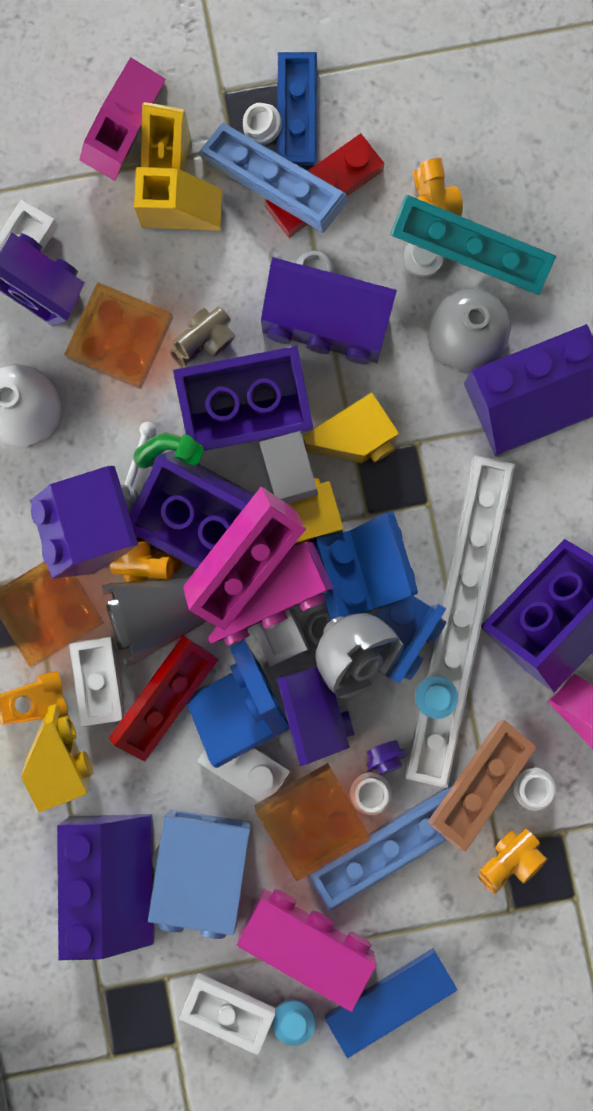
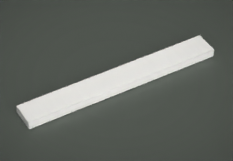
[405,455,515,788]

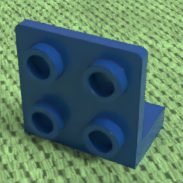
[308,512,418,620]
[375,596,447,684]
[187,639,290,768]

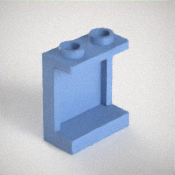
[148,809,252,939]

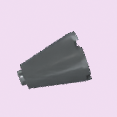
[101,578,208,667]

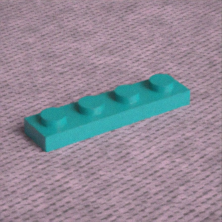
[390,195,556,295]

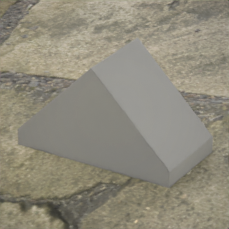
[259,431,318,504]

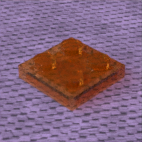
[64,282,173,390]
[0,561,104,667]
[254,763,371,881]

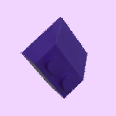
[0,232,85,327]
[30,466,138,579]
[277,666,355,766]

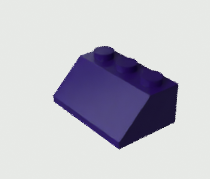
[261,257,397,365]
[464,324,593,457]
[173,346,314,451]
[130,450,255,569]
[481,539,593,693]
[57,814,154,961]

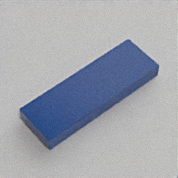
[277,52,317,171]
[325,948,458,1059]

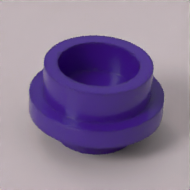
[366,740,407,776]

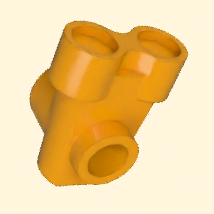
[412,158,463,216]
[110,536,182,582]
[0,671,68,726]
[478,828,547,894]

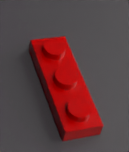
[265,133,385,238]
[108,636,219,762]

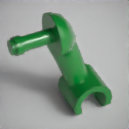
[133,432,204,469]

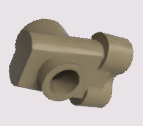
[170,306,236,368]

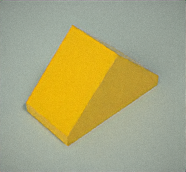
[141,102,191,171]

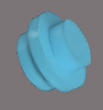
[415,676,458,719]
[272,999,315,1046]

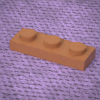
[427,720,537,852]

